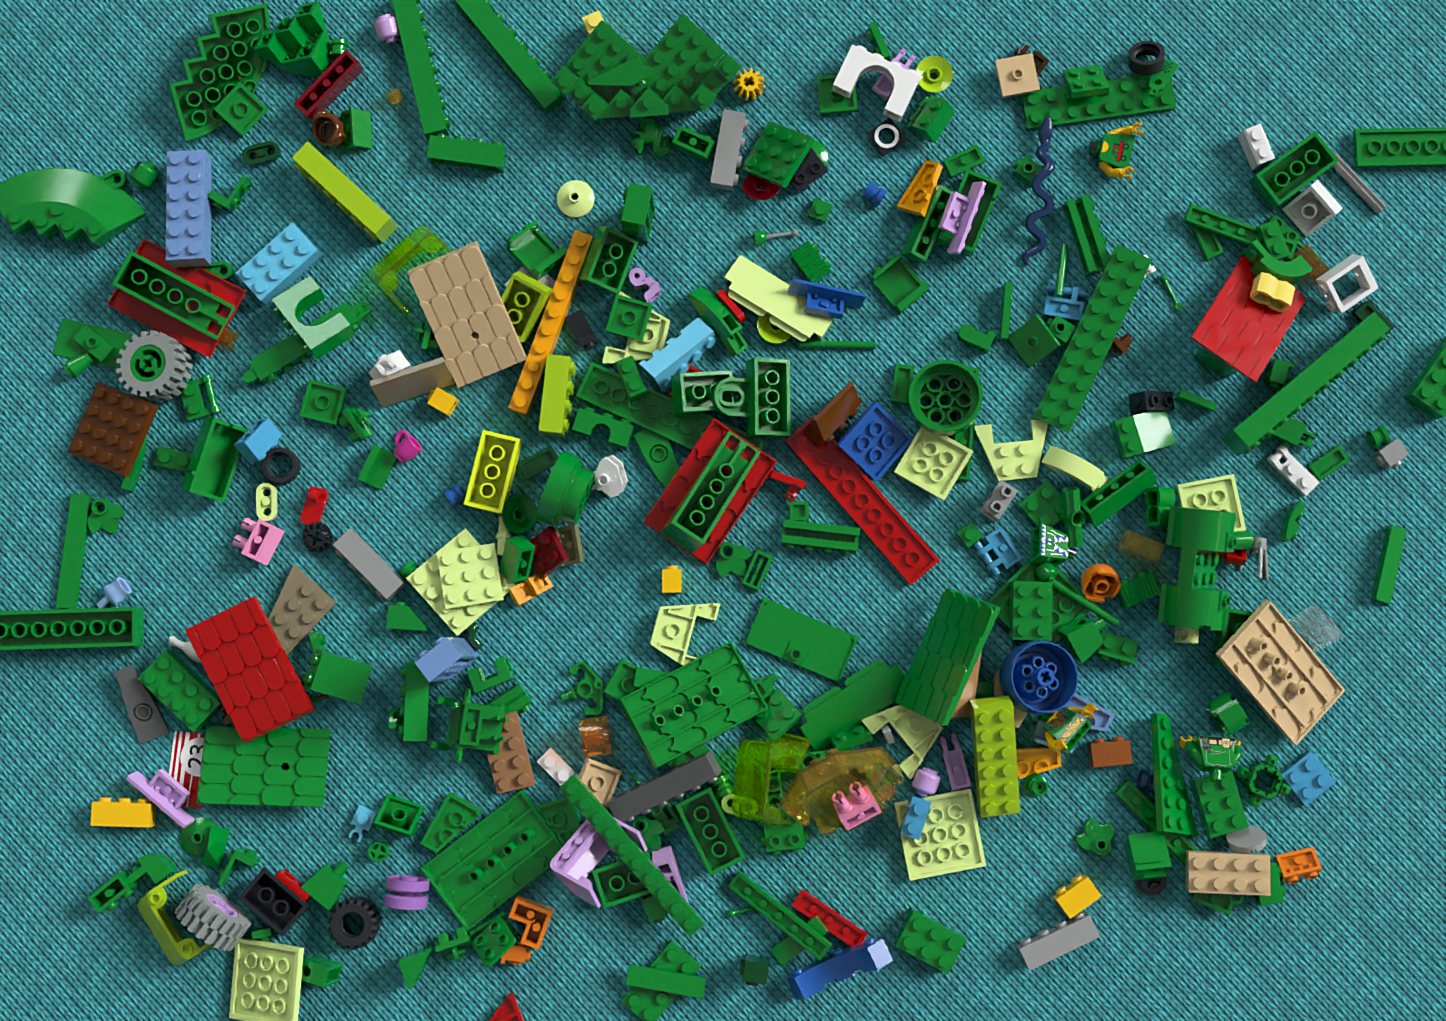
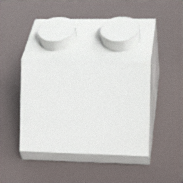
[1282,180,1342,237]

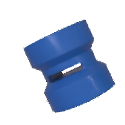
[862,181,887,207]

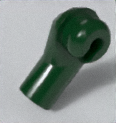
[465,622,484,651]

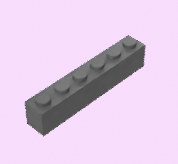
[607,750,722,823]

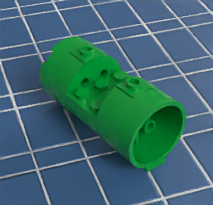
[1158,506,1237,630]

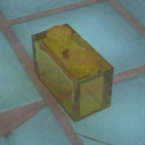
[1117,530,1165,564]

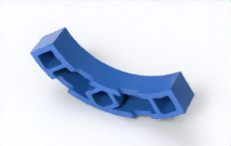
[786,937,893,1000]

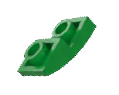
[1280,501,1306,542]

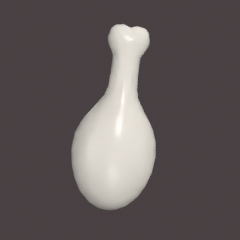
[168,636,202,663]

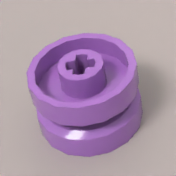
[384,875,430,910]

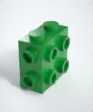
[759,807,808,855]

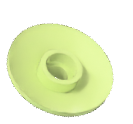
[557,180,594,218]

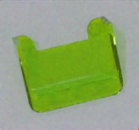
[732,739,795,824]

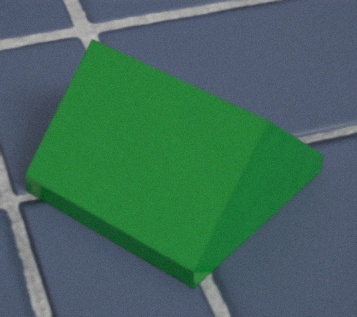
[373,794,424,837]
[398,945,435,990]

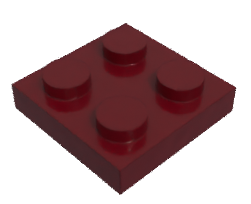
[529,526,569,579]

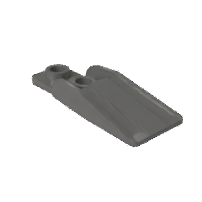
[115,665,169,743]

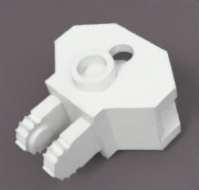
[368,350,412,380]
[591,455,628,497]

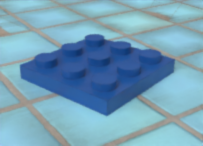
[836,401,914,482]

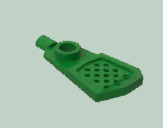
[1148,59,1179,98]

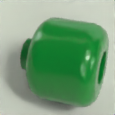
[1035,562,1057,582]

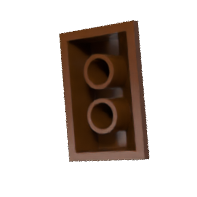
[803,381,861,447]

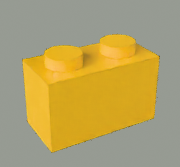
[1053,874,1102,919]

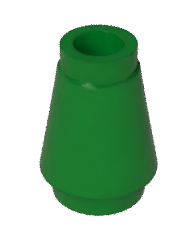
[63,352,94,378]

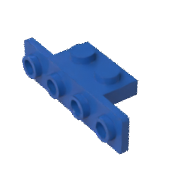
[788,278,865,319]

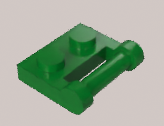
[179,375,222,422]

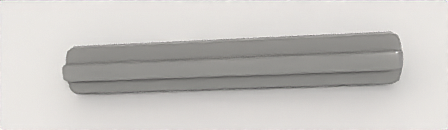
[1332,153,1386,214]

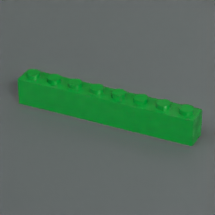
[392,0,451,140]
[453,0,564,114]

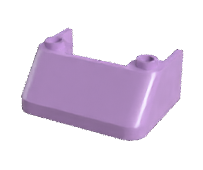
[550,817,647,908]

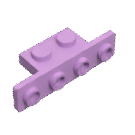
[938,181,986,254]
[126,769,195,828]

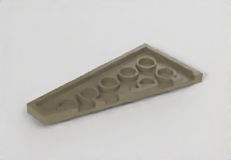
[268,564,337,657]

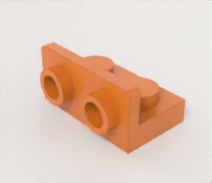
[1275,847,1322,884]

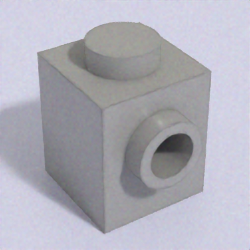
[1372,438,1409,469]

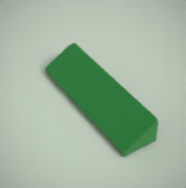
[1371,525,1407,604]

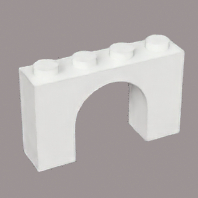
[832,44,921,122]

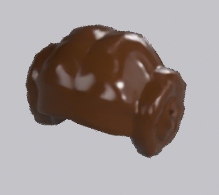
[311,109,346,148]

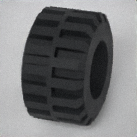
[327,896,381,950]

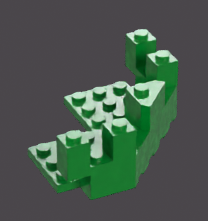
[551,13,742,121]

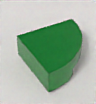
[389,708,401,729]

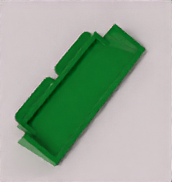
[799,659,904,752]

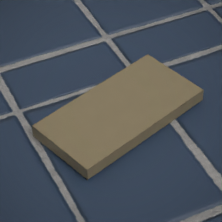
[370,357,455,407]

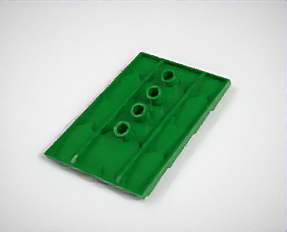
[618,641,768,769]
[196,726,331,808]
[420,789,563,931]

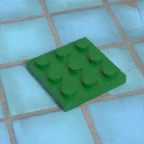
[740,121,815,188]

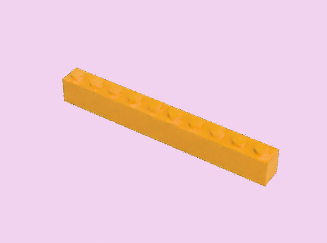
[508,230,593,417]

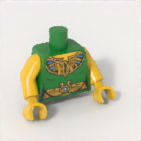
[1041,703,1098,755]

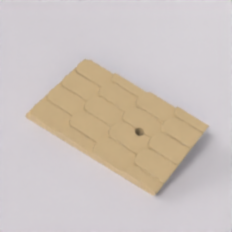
[407,241,527,388]
[1215,599,1346,745]

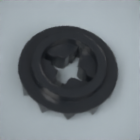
[302,522,333,553]
[1135,877,1167,895]

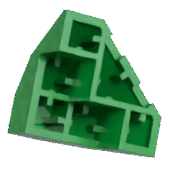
[253,1,330,77]

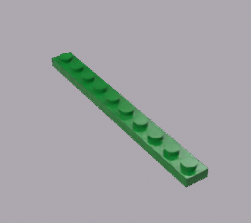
[559,773,705,937]

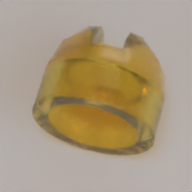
[386,88,402,105]

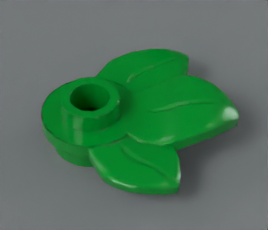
[87,498,125,534]
[716,542,752,578]
[632,816,665,851]
[1075,818,1114,856]

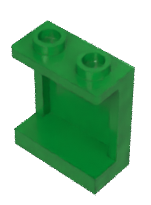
[506,221,567,281]
[870,253,930,315]

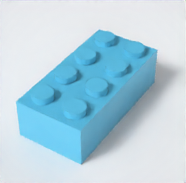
[236,222,323,305]

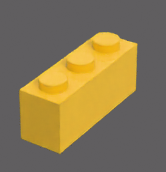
[90,797,157,828]

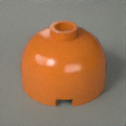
[1080,564,1121,602]

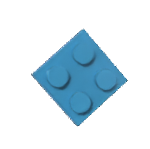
[1281,751,1335,806]

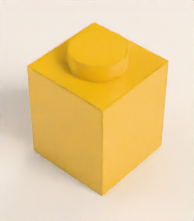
[427,387,459,417]
[662,566,682,593]

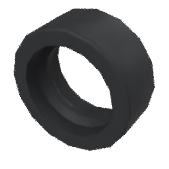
[1128,41,1165,76]
[261,447,301,485]

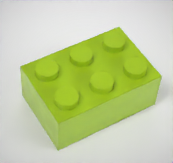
[501,271,553,343]

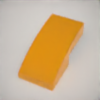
[509,574,553,607]

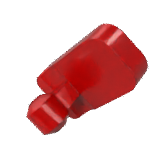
[714,289,745,324]
[768,470,806,502]
[300,486,329,525]

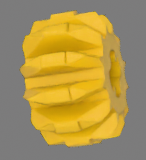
[733,68,765,101]

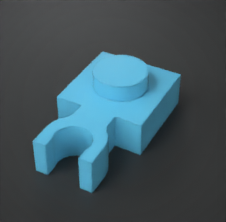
[348,805,378,842]

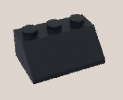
[238,867,309,936]

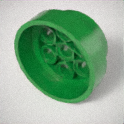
[909,360,983,436]
[536,451,596,527]

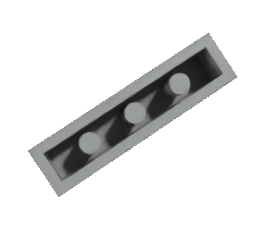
[710,109,749,191]
[333,528,407,600]
[1016,912,1100,971]

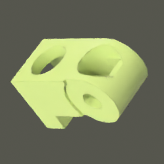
[1174,626,1199,644]

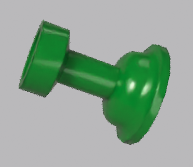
[1024,774,1048,797]

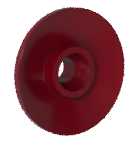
[743,175,780,200]

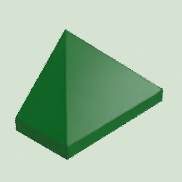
[201,826,230,868]

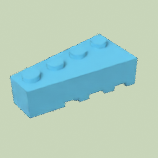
[639,317,718,391]

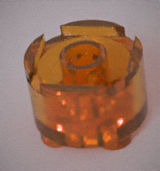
[579,716,612,758]

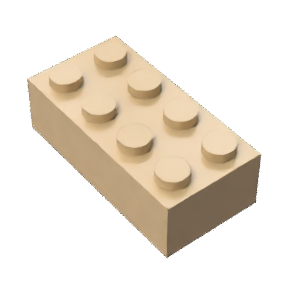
[1186,850,1271,896]

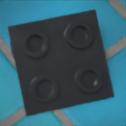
[790,147,829,192]

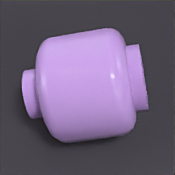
[374,14,400,44]
[912,766,940,797]

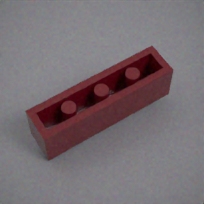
[294,49,364,122]

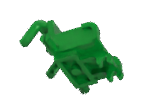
[431,688,509,762]

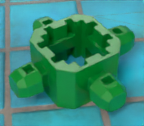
[1236,754,1291,808]

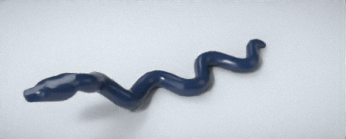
[1022,116,1055,266]

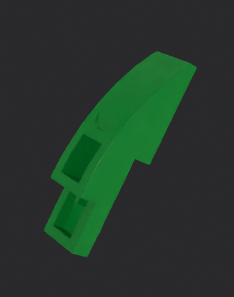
[687,287,748,357]

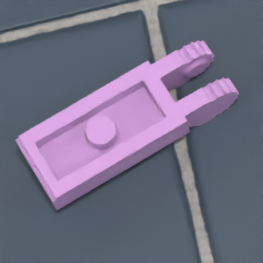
[872,48,916,100]
[939,733,971,791]

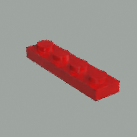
[791,889,867,947]

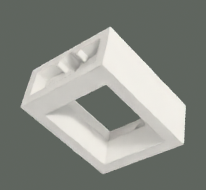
[1316,254,1378,313]

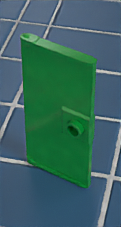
[745,597,859,683]

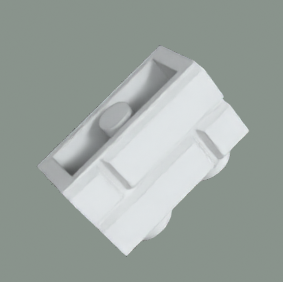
[1237,124,1275,170]

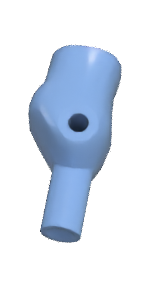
[97,577,132,608]

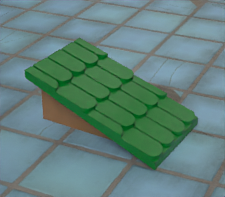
[895,588,1001,726]

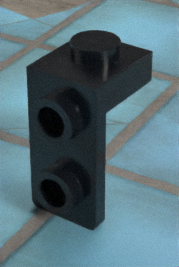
[565,310,598,351]
[1129,391,1174,414]

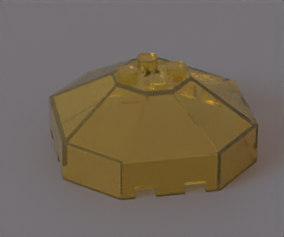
[779,747,905,835]

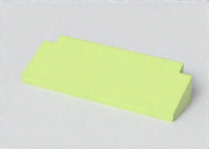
[724,255,834,342]

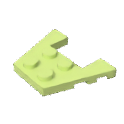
[602,291,670,365]
[974,420,1048,481]
[649,603,720,666]
[861,705,943,779]

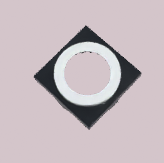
[867,118,906,156]

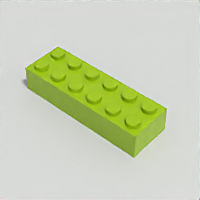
[292,141,398,243]
[970,696,1020,818]

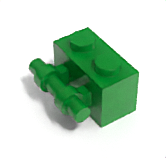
[905,95,955,144]

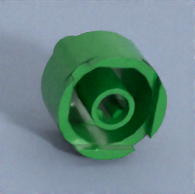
[1205,690,1250,736]

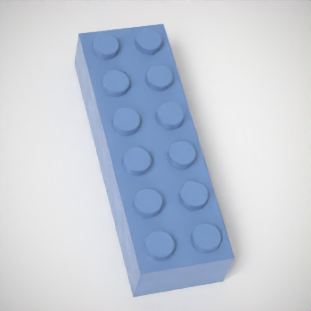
[166,150,212,268]
[415,637,479,682]

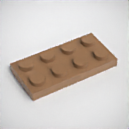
[487,711,536,794]

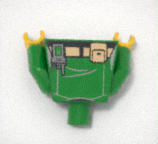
[1179,735,1242,783]

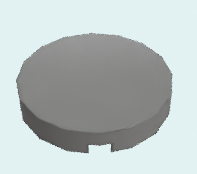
[1226,826,1267,854]

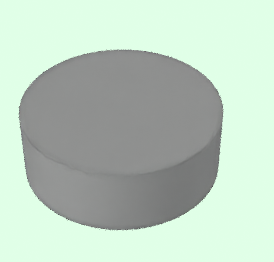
[880,725,895,745]

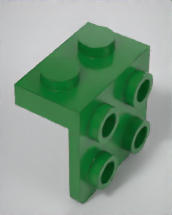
[471,915,516,968]

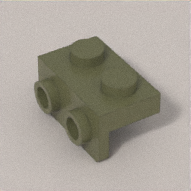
[554,524,584,566]

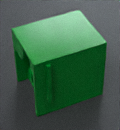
[1124,832,1172,881]

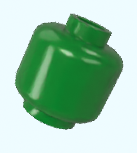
[129,160,159,190]

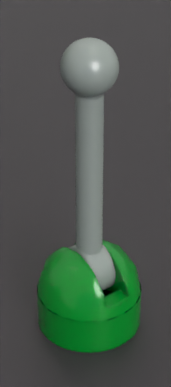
[753,229,799,246]

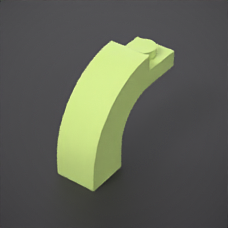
[1042,445,1109,493]

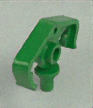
[560,661,603,715]

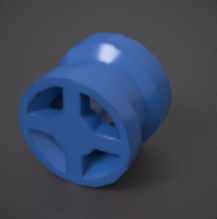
[444,483,466,507]

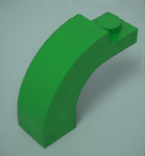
[1242,239,1313,285]

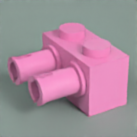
[232,518,285,565]
[832,782,882,831]

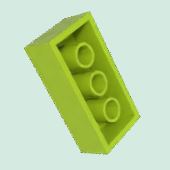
[538,354,576,438]

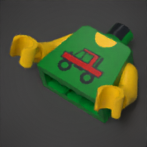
[1087,122,1144,181]

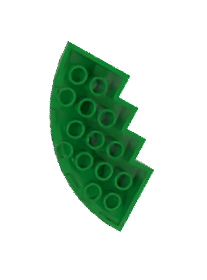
[167,3,270,141]
[0,168,147,247]

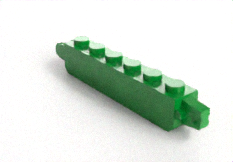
[242,301,371,386]

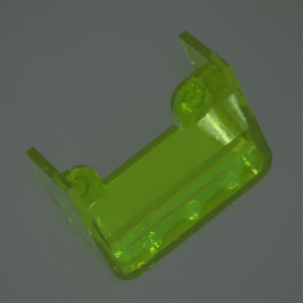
[371,226,452,315]

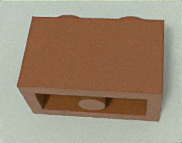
[1087,736,1132,768]

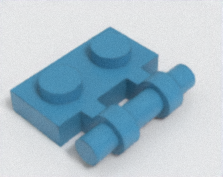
[1042,284,1086,322]
[973,527,1023,577]

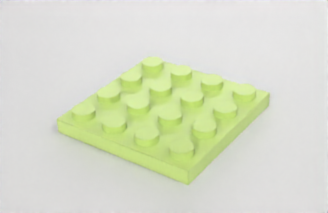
[406,528,515,637]
[894,788,986,881]
[229,937,304,1021]

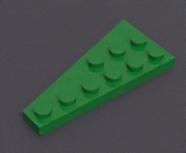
[1150,713,1198,837]

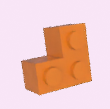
[509,895,554,950]

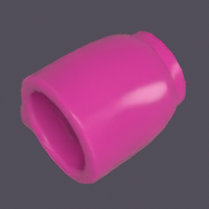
[394,430,422,463]

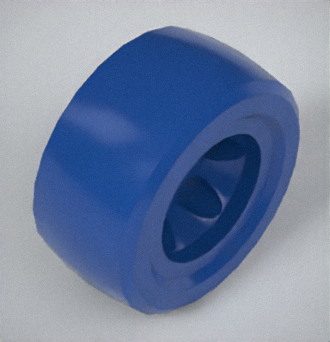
[999,640,1078,715]

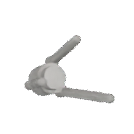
[1238,537,1269,580]

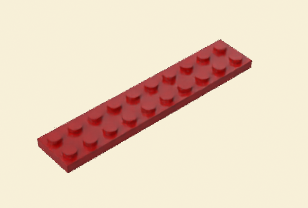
[785,416,940,586]

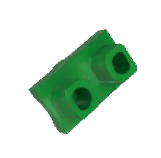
[411,321,439,352]
[338,407,374,442]
[435,927,473,963]

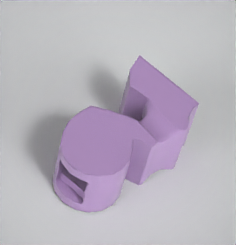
[629,268,662,304]

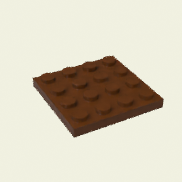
[67,382,159,477]

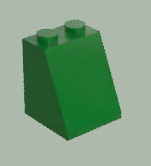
[304,649,372,704]

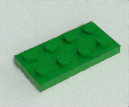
[621,940,701,1021]

